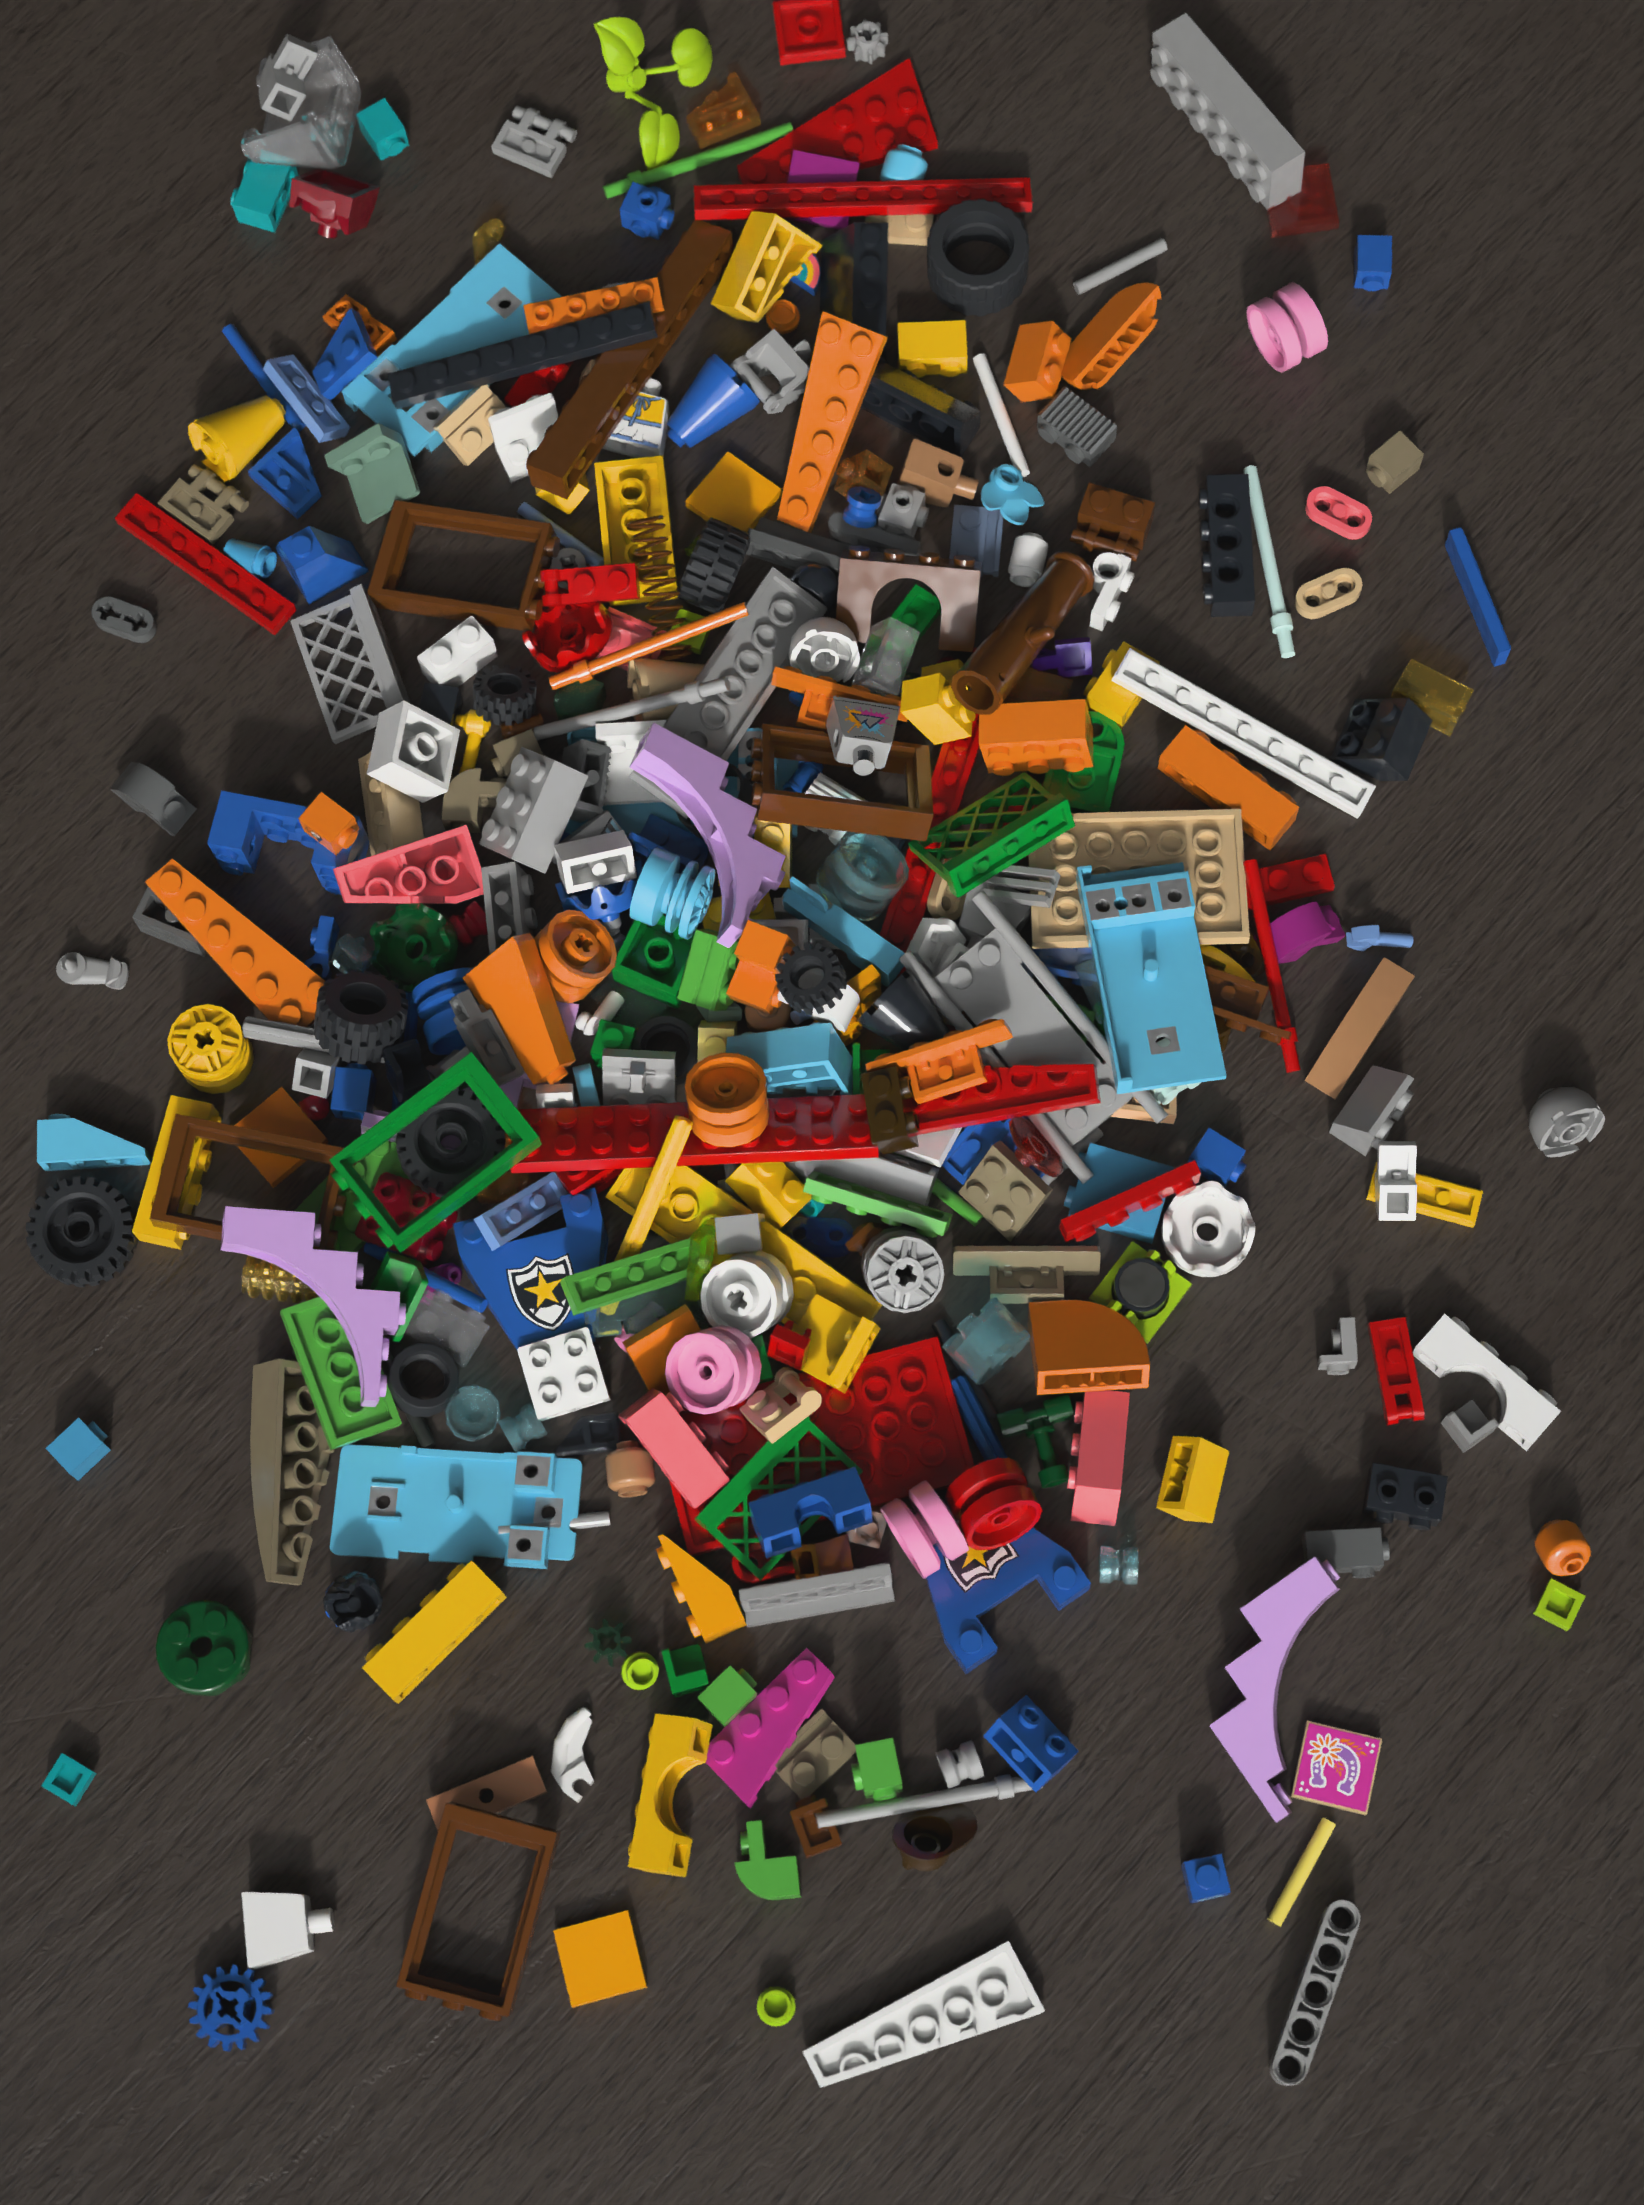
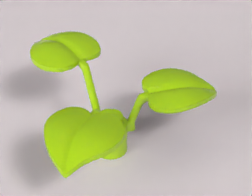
[594,17,712,170]

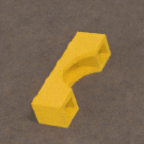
[628,1714,712,1877]

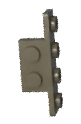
[953,1245,1101,1304]

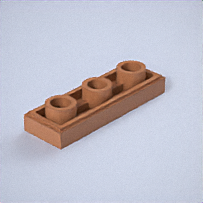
[426,1756,548,1831]

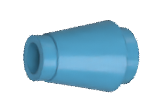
[223,538,277,578]

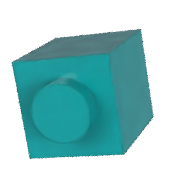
[356,98,409,161]

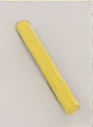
[1267,1817,1336,1927]

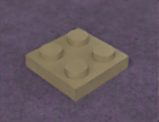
[958,1140,1053,1242]

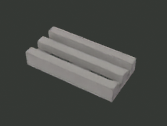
[983,865,1060,908]

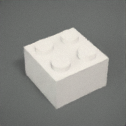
[367,701,460,803]

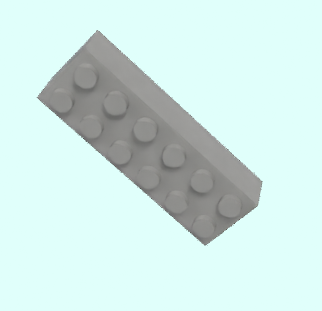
[1150,13,1305,211]

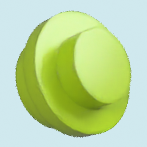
[621,1652,659,1690]
[757,1986,796,2027]

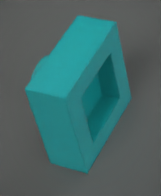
[41,1753,97,1806]

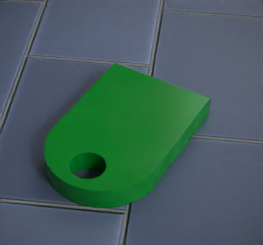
[1043,711,1124,813]

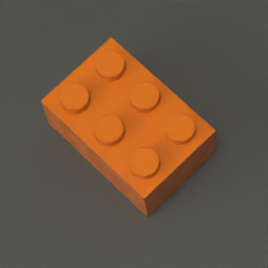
[979,699,1093,776]

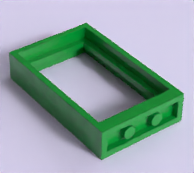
[329,1052,542,1253]

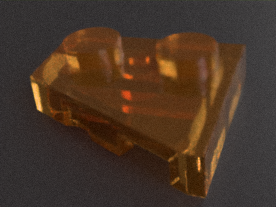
[686,72,761,149]

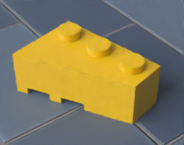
[711,211,823,323]

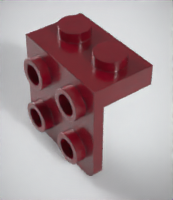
[355,1172,458,1269]

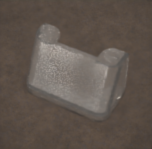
[241,36,361,170]

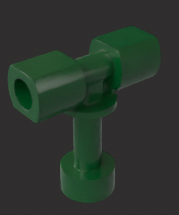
[997,1394,1074,1488]

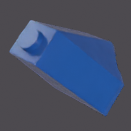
[275,526,369,605]

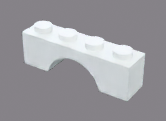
[1413,1314,1561,1451]

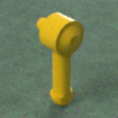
[455,709,491,774]

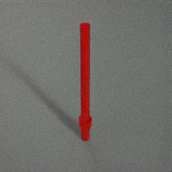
[1243,859,1301,1073]

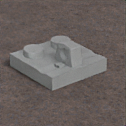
[602,1048,676,1106]

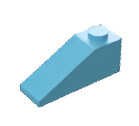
[37,1114,153,1171]

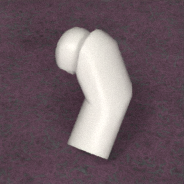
[575,991,625,1035]

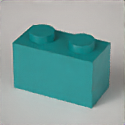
[231,148,299,233]

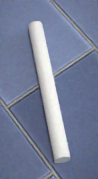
[973,353,1030,477]

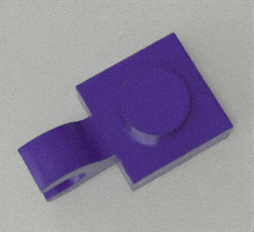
[1031,637,1093,678]

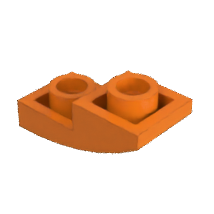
[322,294,397,357]

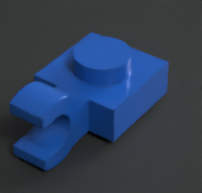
[304,916,339,981]

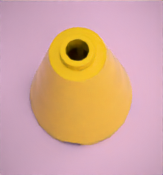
[188,396,286,482]

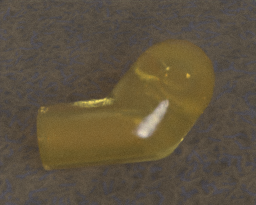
[472,218,505,265]

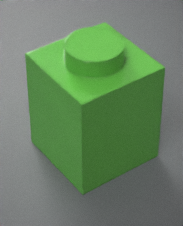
[697,1665,758,1728]

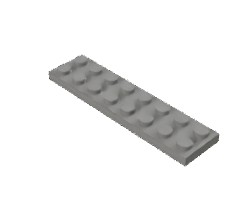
[629,567,827,819]

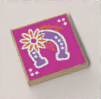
[1291,1721,1382,1815]

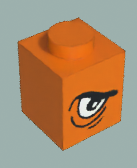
[298,792,359,856]

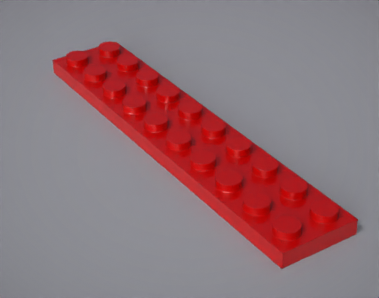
[511,1094,879,1173]

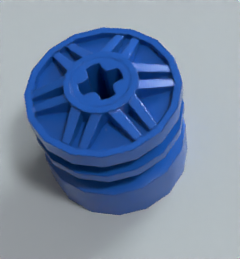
[411,968,480,1055]

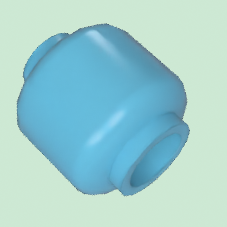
[880,144,928,181]

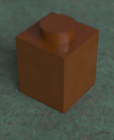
[791,1534,854,1580]

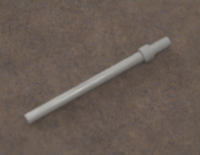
[533,677,731,740]
[816,1774,1043,1828]

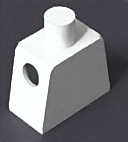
[242,1892,334,1969]

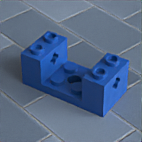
[207,790,369,895]

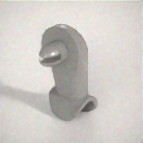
[56,952,129,990]

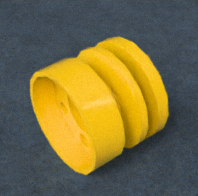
[167,1004,254,1094]

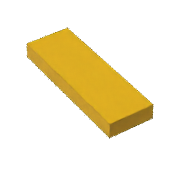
[1366,1162,1483,1228]

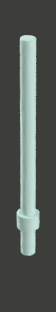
[1243,466,1295,658]

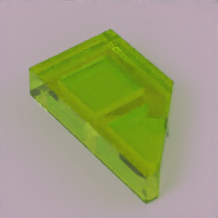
[685,1224,715,1302]

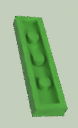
[803,1170,953,1237]
[560,1237,708,1316]

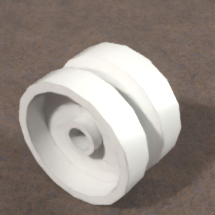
[700,1250,794,1338]

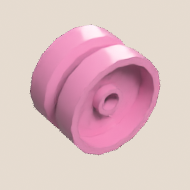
[1246,282,1328,373]
[665,1325,762,1415]
[880,1480,969,1579]

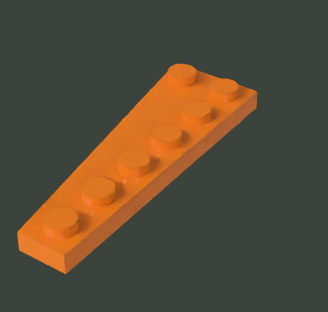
[777,311,888,533]
[145,858,325,1027]

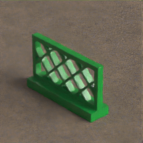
[908,772,1075,898]
[694,1417,863,1581]

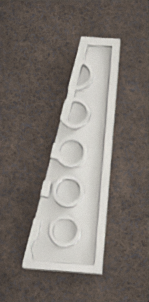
[803,1941,1045,2088]

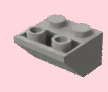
[1329,1065,1414,1156]

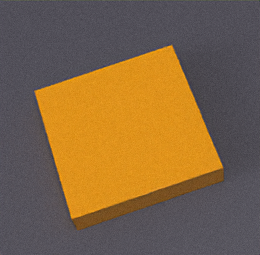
[685,452,782,533]
[553,1910,647,2008]

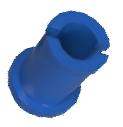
[783,761,824,793]

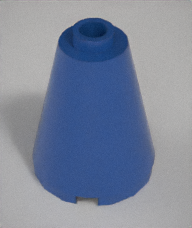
[666,354,760,448]

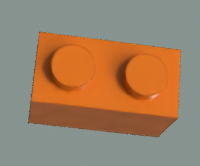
[1003,321,1071,402]

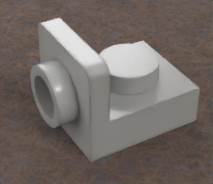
[1317,1317,1358,1375]

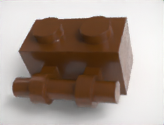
[1070,483,1155,562]

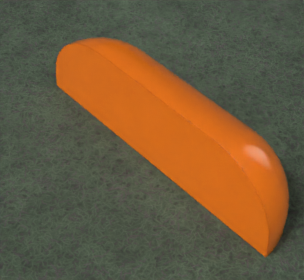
[1061,283,1161,390]

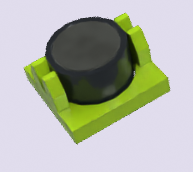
[1089,1241,1192,1344]

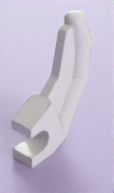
[551,1707,594,1803]

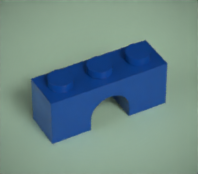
[748,1467,873,1559]

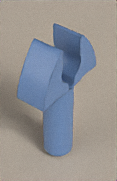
[1346,925,1414,951]

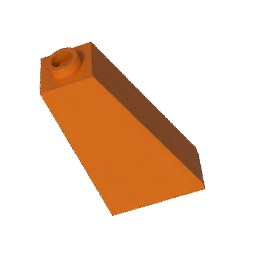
[463,933,576,1085]

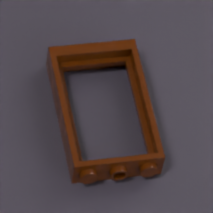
[367,500,560,632]
[751,724,934,841]
[150,1114,355,1251]
[396,1802,561,2021]

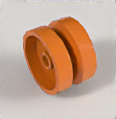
[534,910,617,1003]
[685,1053,770,1147]

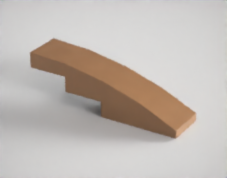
[1304,957,1415,1100]

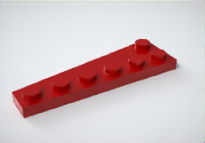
[905,1064,1101,1135]

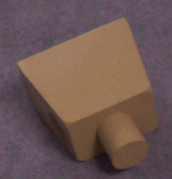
[897,438,979,507]

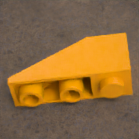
[655,1534,746,1644]

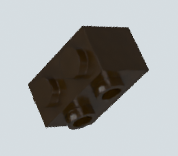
[861,1066,920,1154]

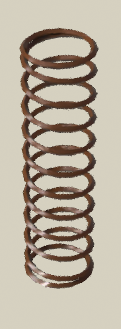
[627,515,694,660]

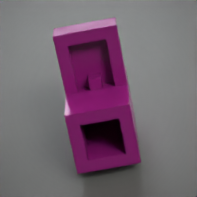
[1257,901,1346,964]

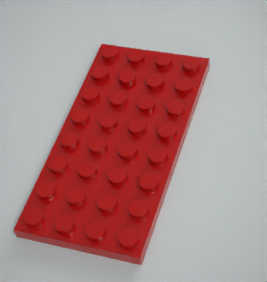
[669,1336,974,1557]

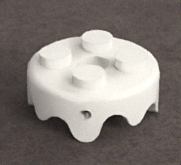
[1161,1181,1255,1277]

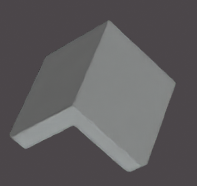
[715,1213,765,1255]
[1441,1399,1499,1453]

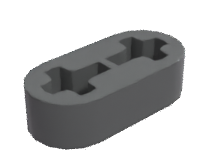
[91,597,157,643]

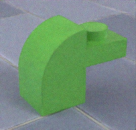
[735,1820,801,1900]

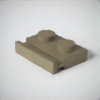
[775,1709,856,1799]

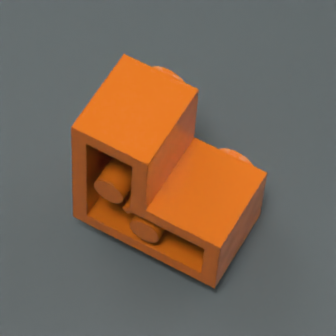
[726,920,796,1015]

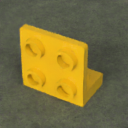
[794,1294,880,1394]

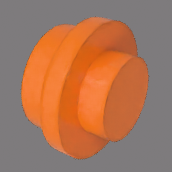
[766,300,800,334]

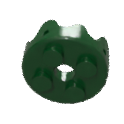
[370,903,458,993]
[155,1600,253,1696]

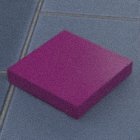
[782,150,859,230]

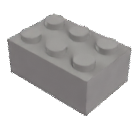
[479,747,588,874]

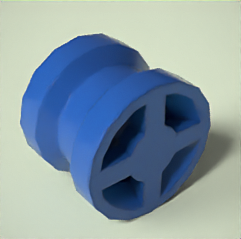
[842,487,882,528]

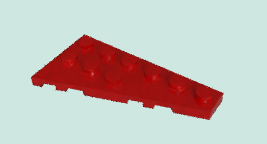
[737,58,938,184]

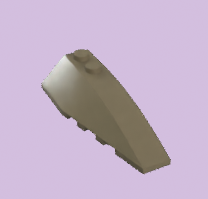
[250,1359,335,1585]

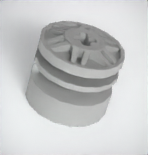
[861,1226,944,1313]

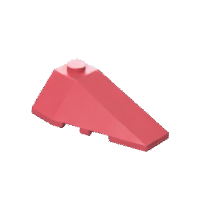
[333,825,484,904]

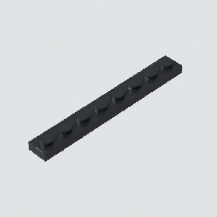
[388,301,658,409]

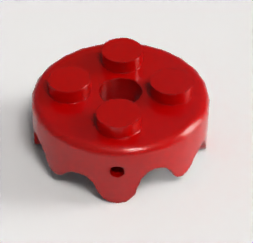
[522,588,613,673]

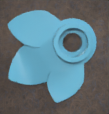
[981,464,1044,525]

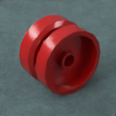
[945,1458,1042,1550]

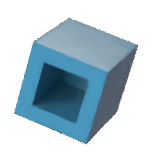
[46,1417,111,1481]

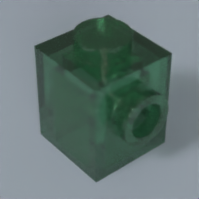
[553,679,607,720]

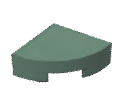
[696,1002,743,1022]

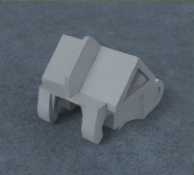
[730,329,812,414]

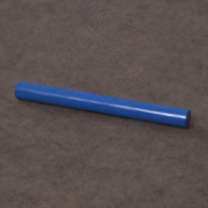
[222,324,305,432]
[364,1243,488,1313]

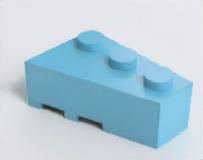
[726,1022,853,1096]

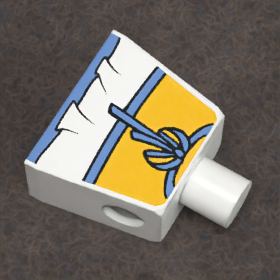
[602,378,670,458]

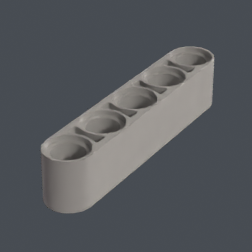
[1269,1900,1361,2086]

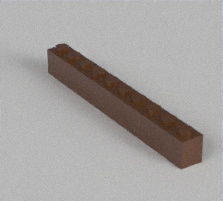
[526,220,734,499]

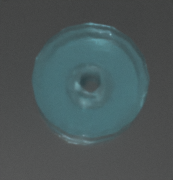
[816,831,909,921]

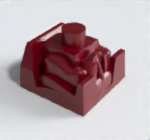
[289,167,380,238]

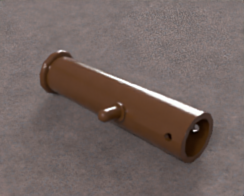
[951,551,1095,715]

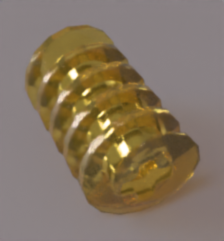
[242,1255,319,1303]

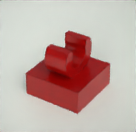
[767,1320,812,1371]

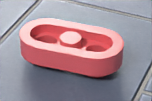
[1305,486,1372,539]

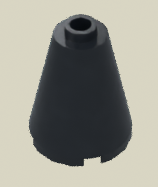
[857,969,951,1051]

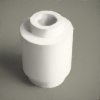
[1008,532,1048,587]

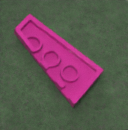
[706,1648,835,1809]

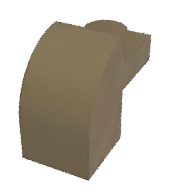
[442,768,507,833]

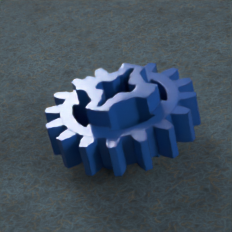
[188,1965,275,2052]

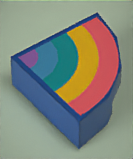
[790,253,821,296]

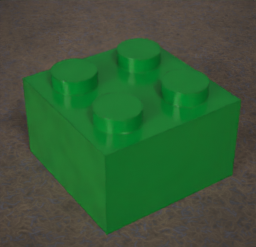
[611,915,694,1009]

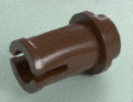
[500,713,544,740]

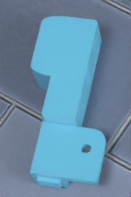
[782,876,905,987]

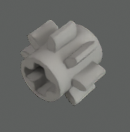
[847,19,888,64]

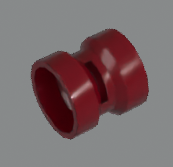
[449,901,488,949]

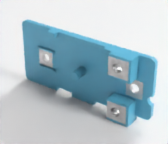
[330,1444,583,1569]

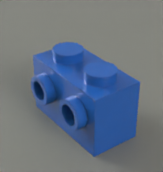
[983,1695,1079,1793]

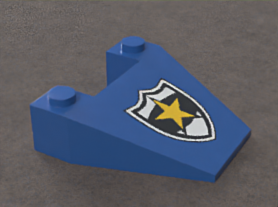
[453,1187,609,1352]
[926,1504,1091,1674]

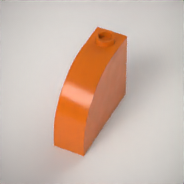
[1028,1300,1150,1395]

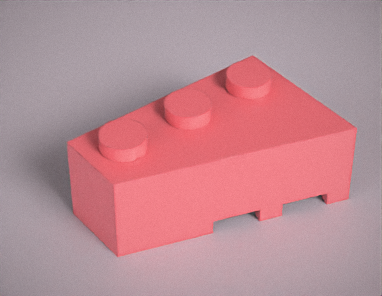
[618,1388,731,1509]
[1067,1390,1130,1526]

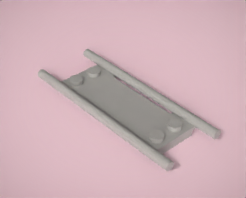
[899,891,1168,1184]

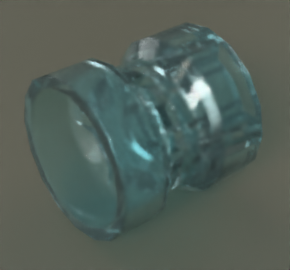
[498,1403,548,1453]
[1099,1546,1139,1585]

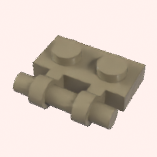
[158,464,249,546]

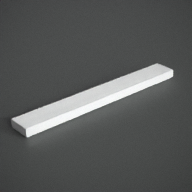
[1111,648,1376,819]

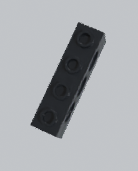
[1199,474,1255,617]

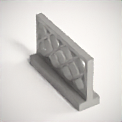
[290,584,411,744]
[739,1563,895,1628]

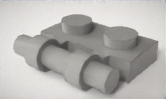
[491,105,577,178]

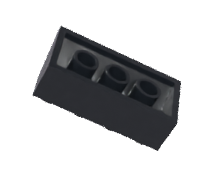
[819,223,889,360]
[860,356,981,457]

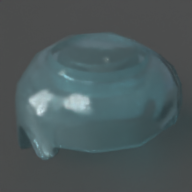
[444,1384,501,1442]

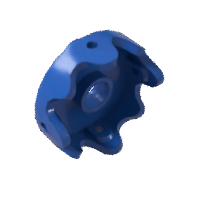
[555,859,643,923]

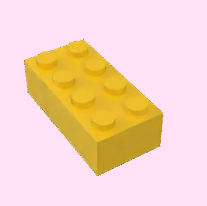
[594,455,679,606]

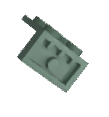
[324,423,420,524]

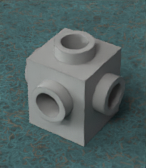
[877,483,929,537]

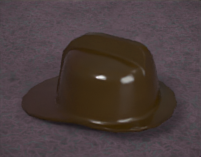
[892,1803,978,1871]

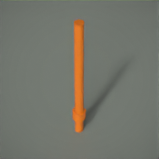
[548,602,749,690]

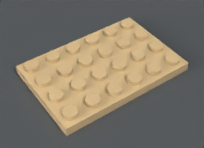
[1028,809,1250,949]

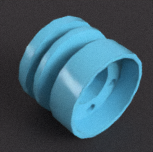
[629,847,715,940]

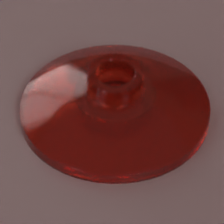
[1009,1116,1064,1177]

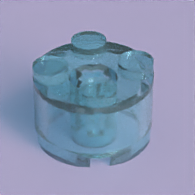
[942,1297,1031,1385]

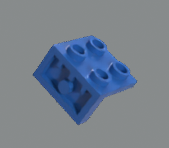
[627,814,711,873]

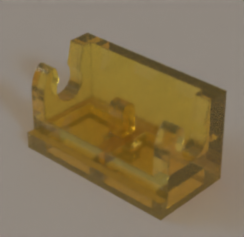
[1390,658,1474,737]

